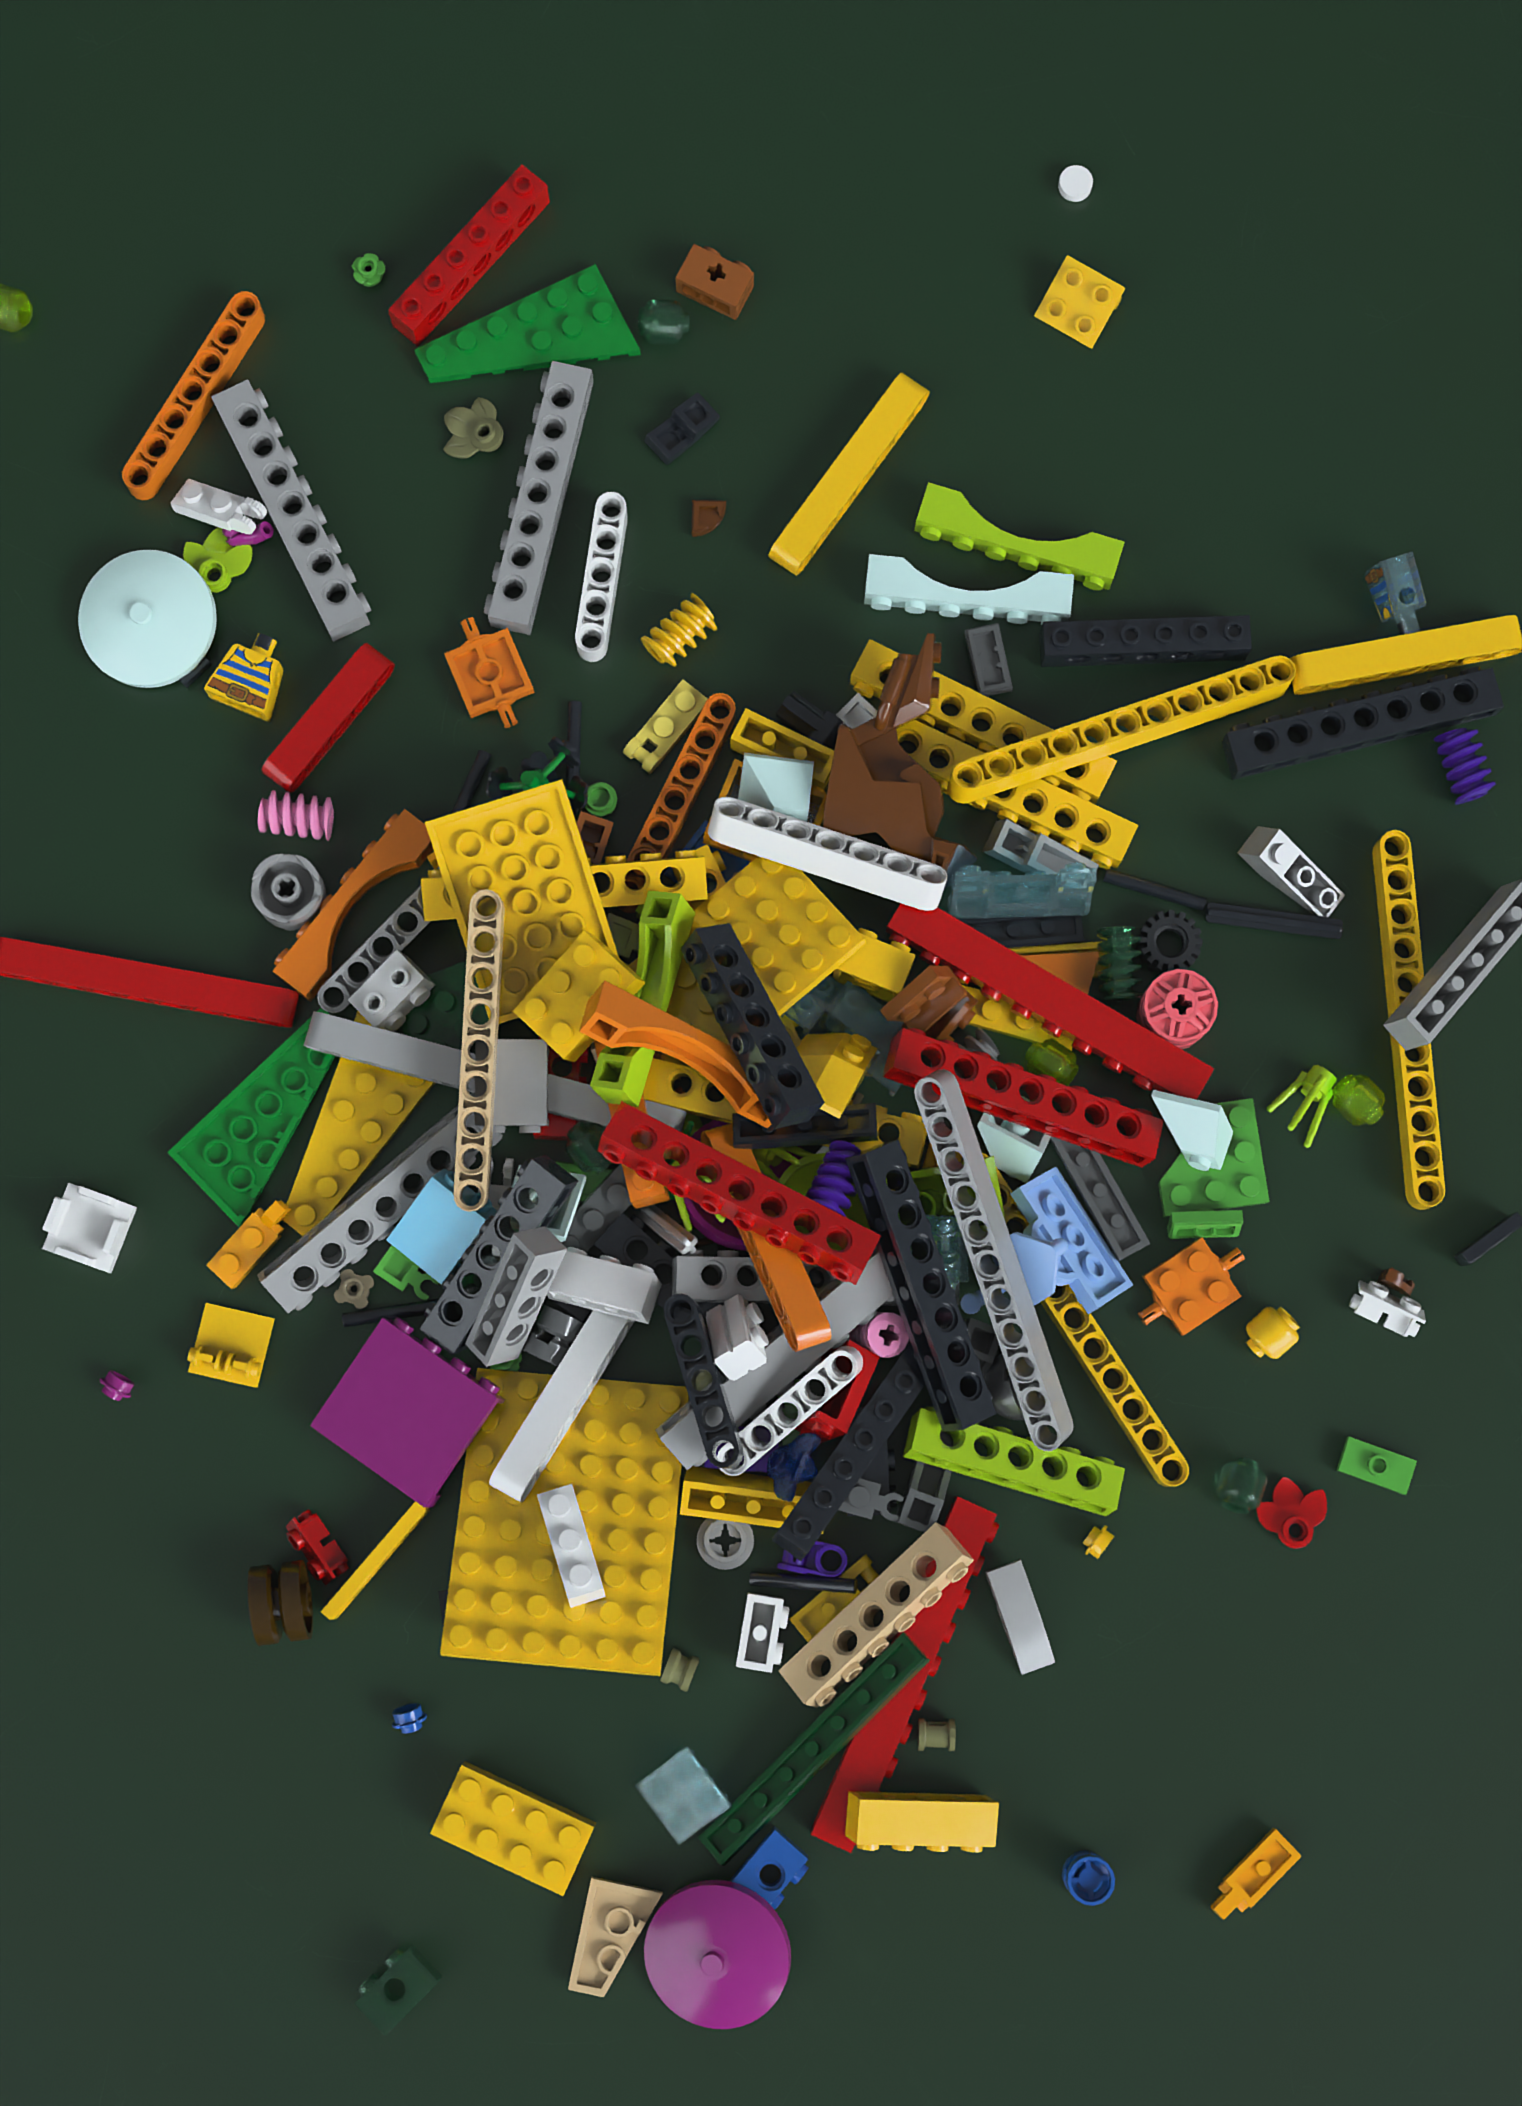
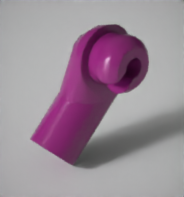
[222,521,274,546]

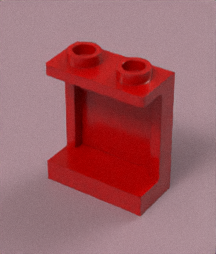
[795,1340,880,1444]

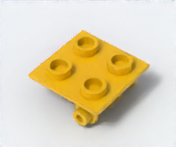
[1034,255,1126,349]
[188,1303,275,1388]

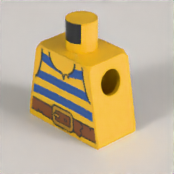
[204,633,283,722]

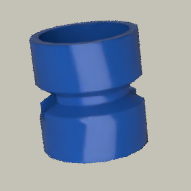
[1062,1850,1115,1906]

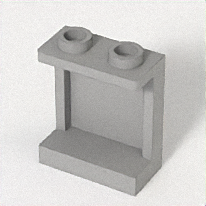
[475,1039,549,1133]

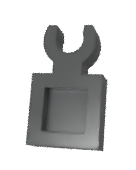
[838,1478,904,1521]

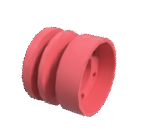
[1136,969,1218,1049]

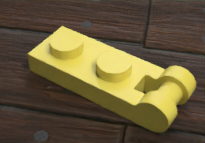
[623,679,708,774]

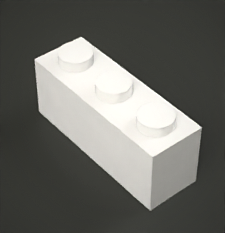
[547,1247,662,1324]
[537,1484,606,1608]

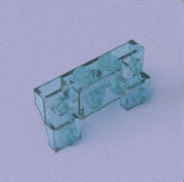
[947,863,1097,919]
[781,975,925,1097]

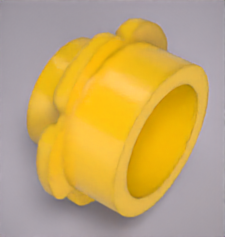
[1083,1525,1114,1559]

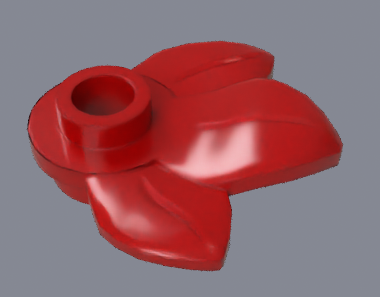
[1256,1477,1327,1549]

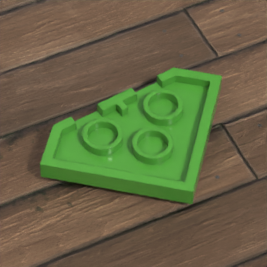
[1158,1098,1270,1217]

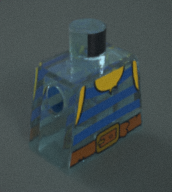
[1363,551,1426,635]

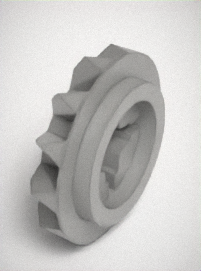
[697,1518,754,1570]

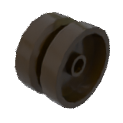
[248,1560,313,1646]

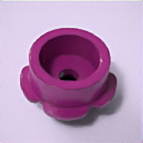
[99,1370,134,1401]

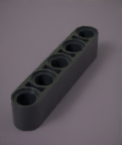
[664,1293,744,1470]

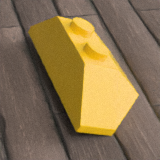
[796,1033,878,1119]

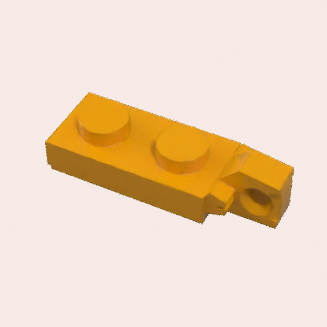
[206,1200,292,1289]
[1210,1828,1301,1920]

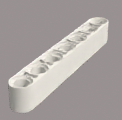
[708,797,947,911]
[489,1310,634,1502]

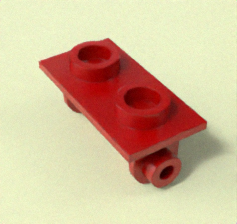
[286,1509,350,1586]

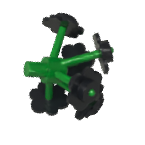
[486,737,588,815]

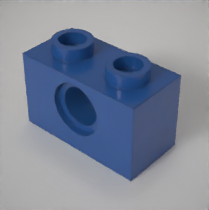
[729,1826,809,1910]

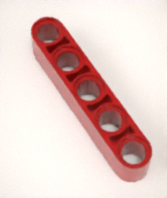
[262,643,395,793]

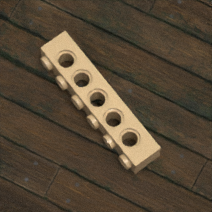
[778,1522,974,1708]

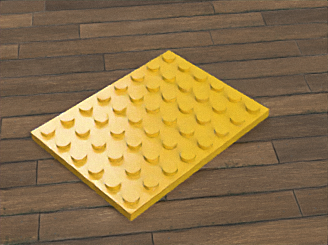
[440,1368,689,1676]

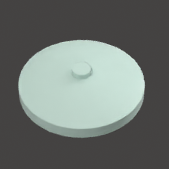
[78,550,217,688]

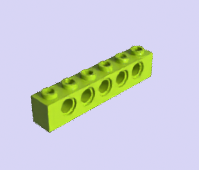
[903,1406,1125,1516]

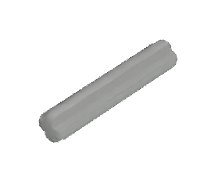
[638,1205,698,1254]

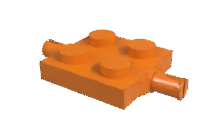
[444,617,535,728]
[1137,1237,1245,1336]

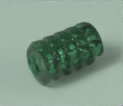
[1097,926,1143,1001]

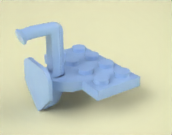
[960,1167,1133,1314]

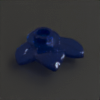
[767,1433,821,1502]

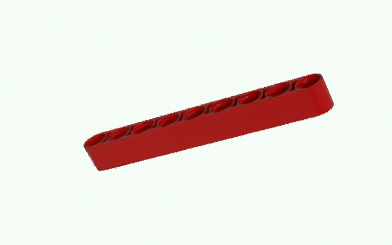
[0,937,299,1028]

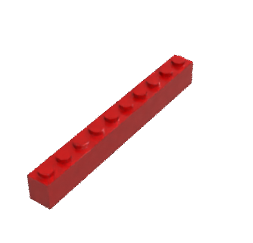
[885,903,1215,1100]
[810,1496,999,1853]

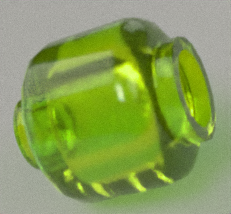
[0,283,33,332]
[1025,1038,1079,1086]
[1332,1074,1385,1126]

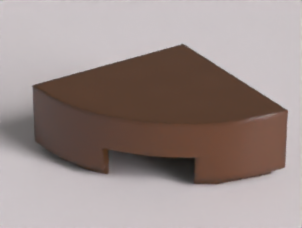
[692,500,726,537]
[1377,1267,1415,1297]

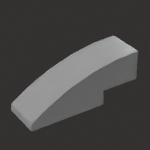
[982,819,1099,896]
[985,1560,1055,1675]

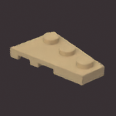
[568,1876,663,1997]

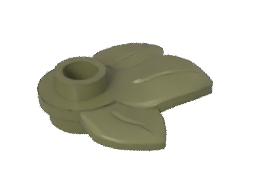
[443,397,504,458]

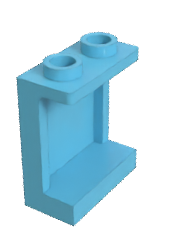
[386,1169,498,1284]

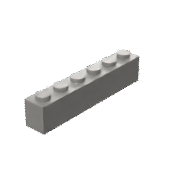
[1383,879,1522,1051]

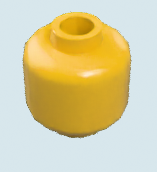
[1246,1306,1300,1359]

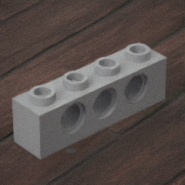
[465,1226,567,1367]

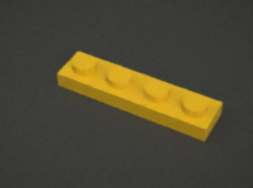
[962,985,1073,1053]

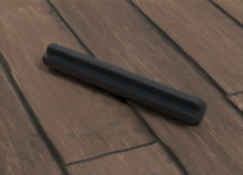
[1205,902,1343,939]

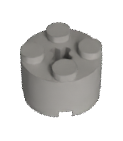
[251,853,327,931]

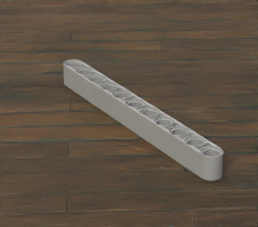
[303,1011,687,1132]
[914,1069,1074,1451]

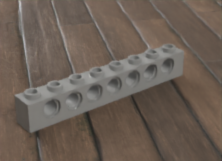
[484,361,594,635]
[211,379,372,642]
[257,1093,507,1314]
[672,1250,959,1306]

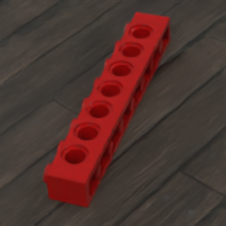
[882,1028,1164,1168]
[597,1101,881,1285]

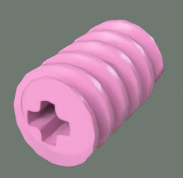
[258,790,334,841]
[848,1312,909,1358]

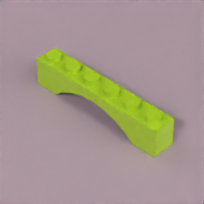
[914,482,1125,591]
[590,891,696,1107]

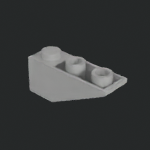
[1237,826,1345,917]

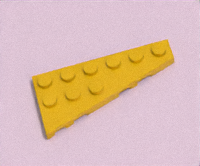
[283,1011,435,1236]

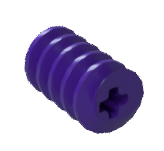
[1433,728,1496,804]
[805,1140,861,1217]

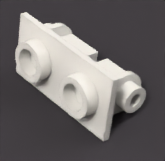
[1349,1280,1426,1337]

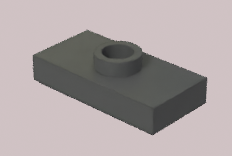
[964,623,1013,696]

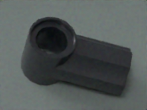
[776,691,848,750]

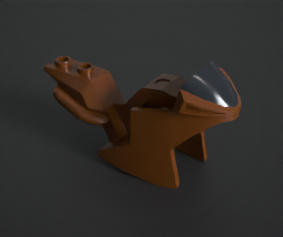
[823,633,978,890]

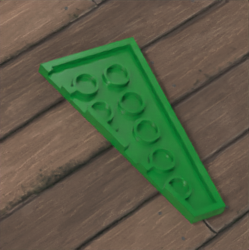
[414,264,641,383]
[167,1008,335,1227]

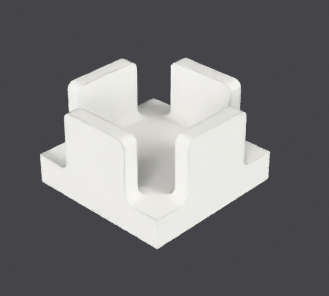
[42,1183,137,1274]

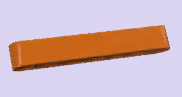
[122,291,265,500]
[617,693,736,913]
[701,1122,831,1352]

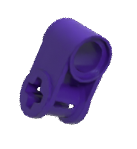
[777,1541,847,1577]

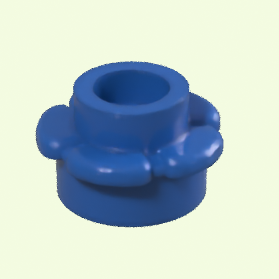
[392,1703,427,1734]

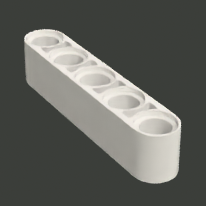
[575,492,627,662]
[717,1346,863,1476]

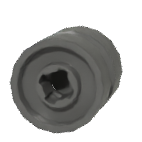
[522,1304,584,1367]

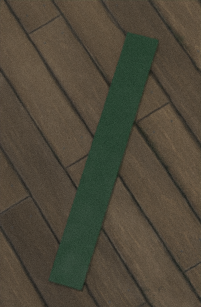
[698,1632,930,1866]

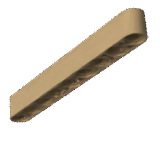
[453,889,505,1212]

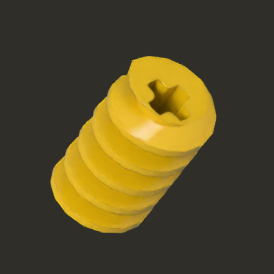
[641,593,717,667]

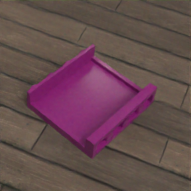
[310,1317,506,1508]

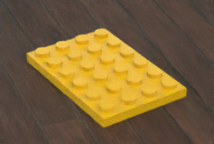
[425,779,619,1024]
[628,856,866,1080]

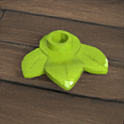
[183,527,253,593]

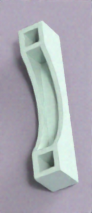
[864,554,1074,625]

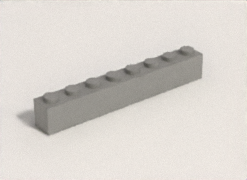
[656,1247,895,1470]

